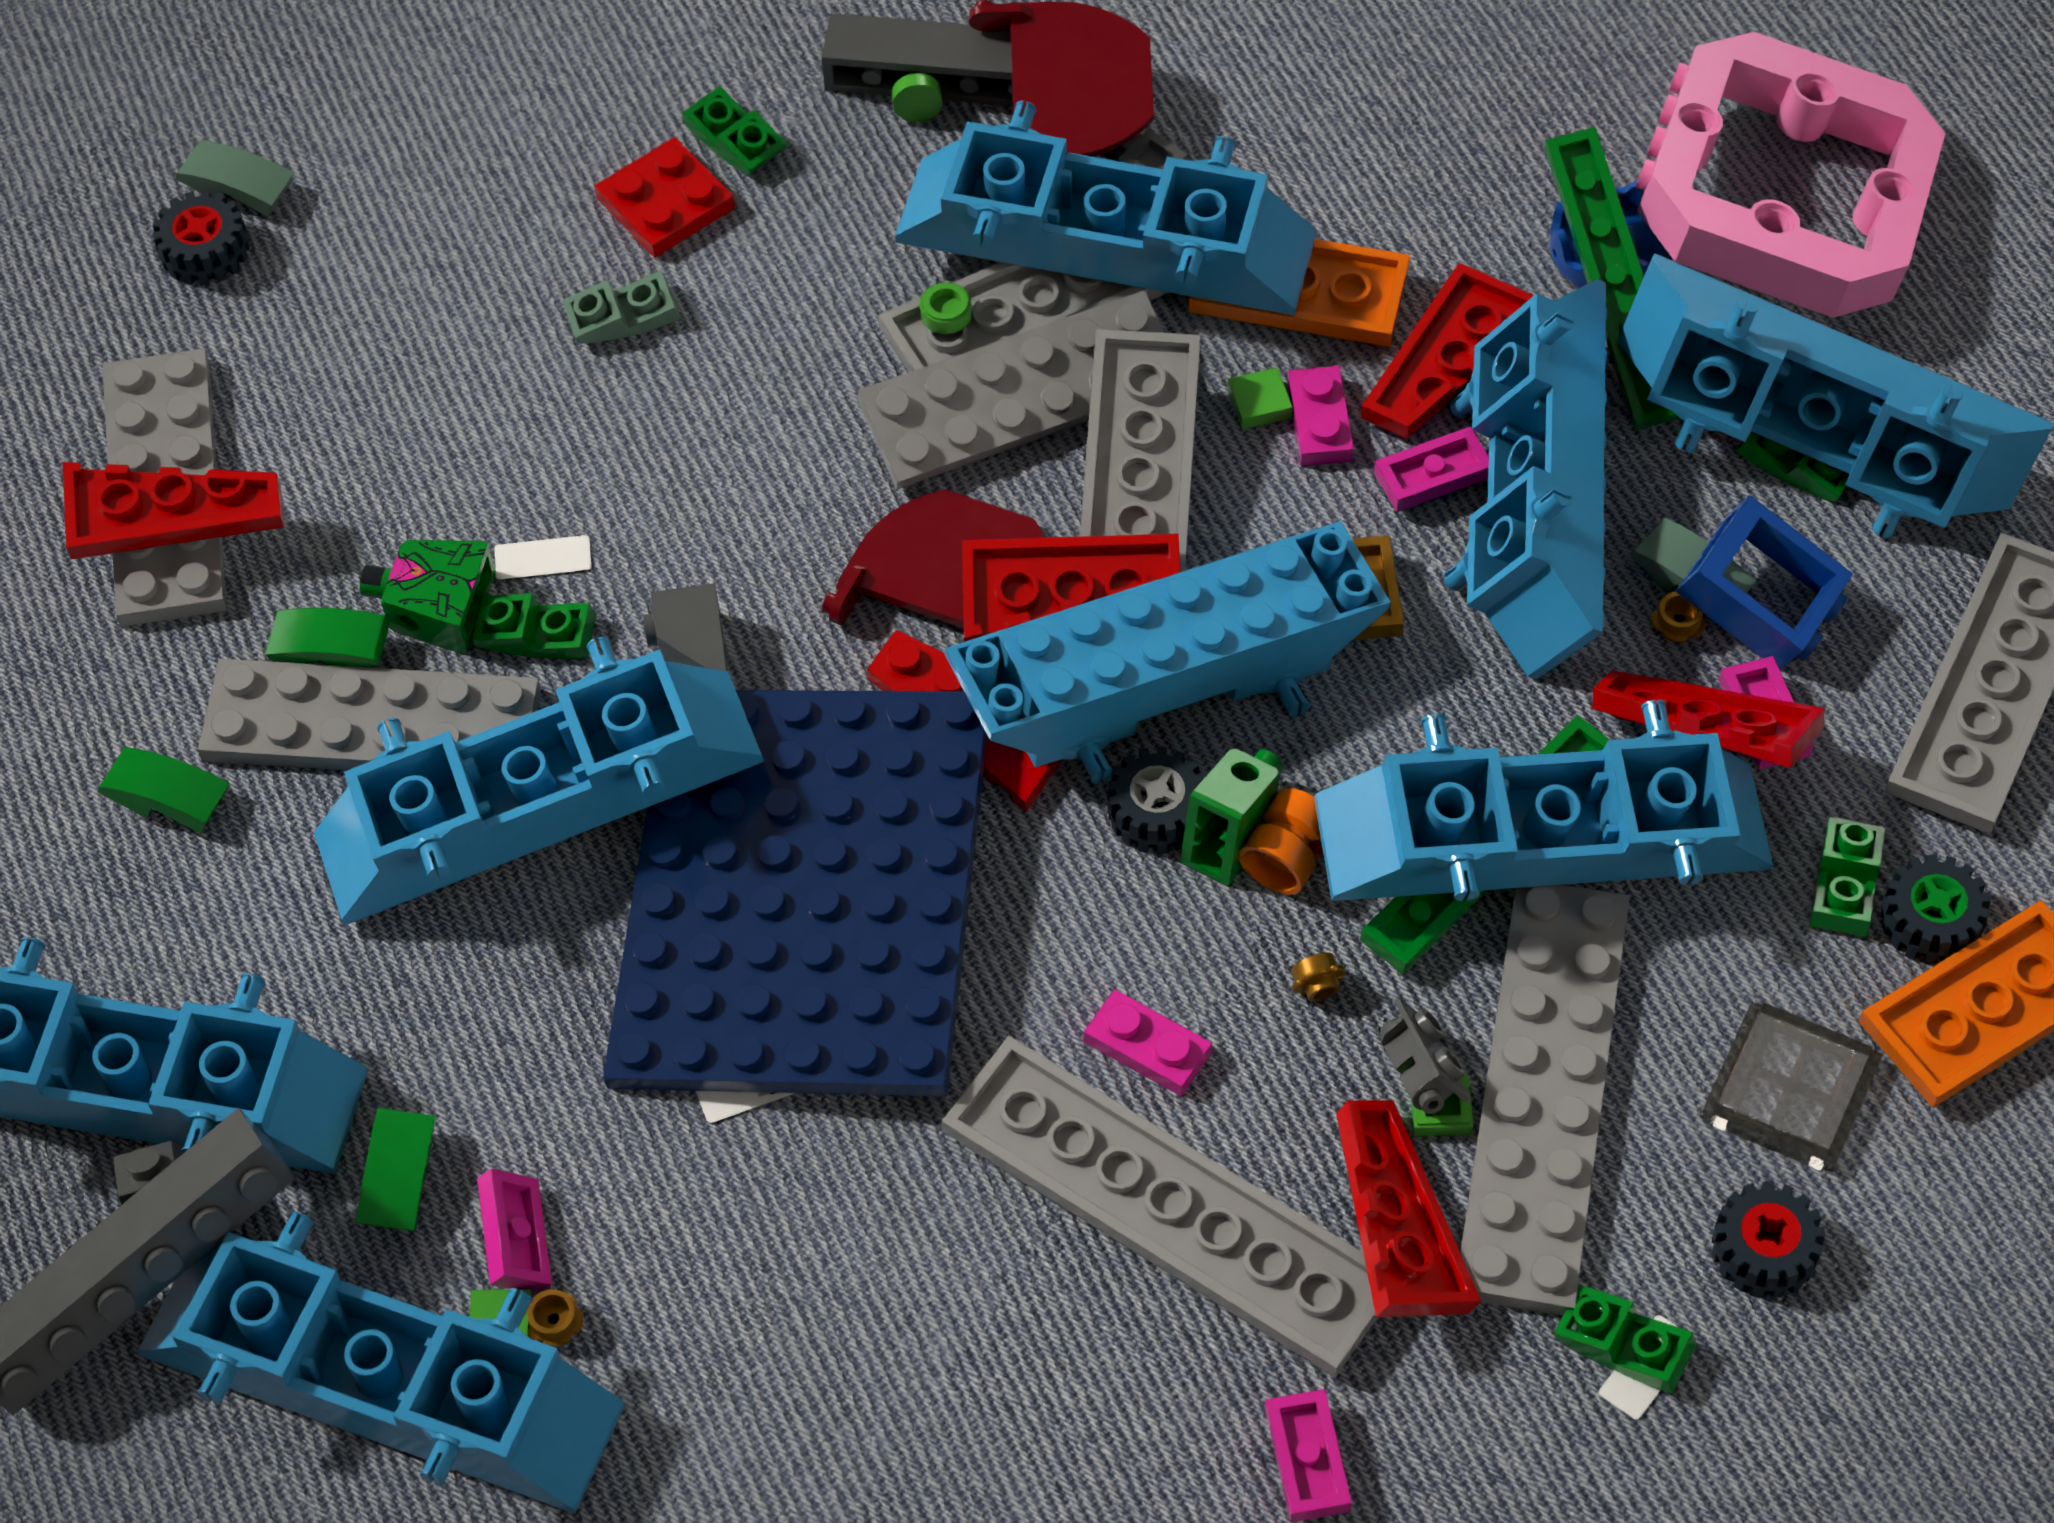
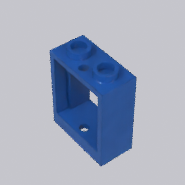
[1675,495,1853,670]

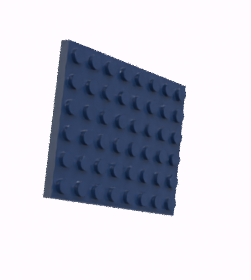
[603,690,988,1097]

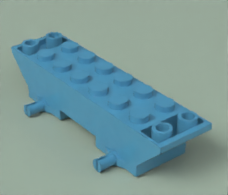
[895,101,1317,315]
[1617,253,2054,538]
[1443,279,1608,680]
[944,521,1391,784]
[314,637,764,925]
[1314,699,1773,901]
[0,937,368,1174]
[137,1212,625,1514]

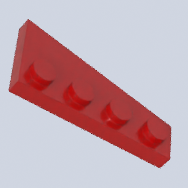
[962,534,1180,642]
[867,630,1063,812]

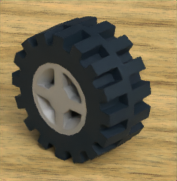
[1107,747,1205,854]

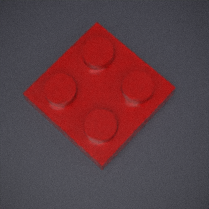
[594,137,735,258]

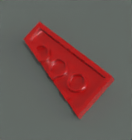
[1361,263,1534,439]
[62,462,284,560]
[1592,670,1825,768]
[1336,1100,1481,1318]

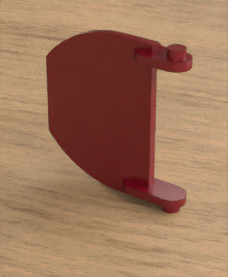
[969,0,1154,157]
[822,489,1044,628]

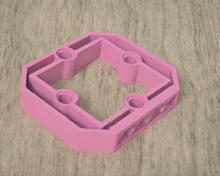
[1635,32,1946,318]

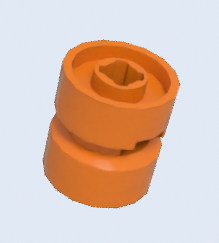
[1239,788,1324,895]

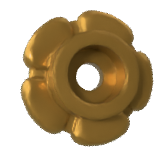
[1652,592,1706,643]
[1291,952,1346,1002]
[527,1289,584,1347]

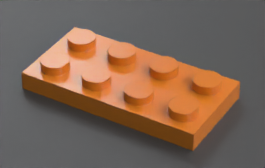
[1189,239,1410,347]
[1859,900,2054,1108]

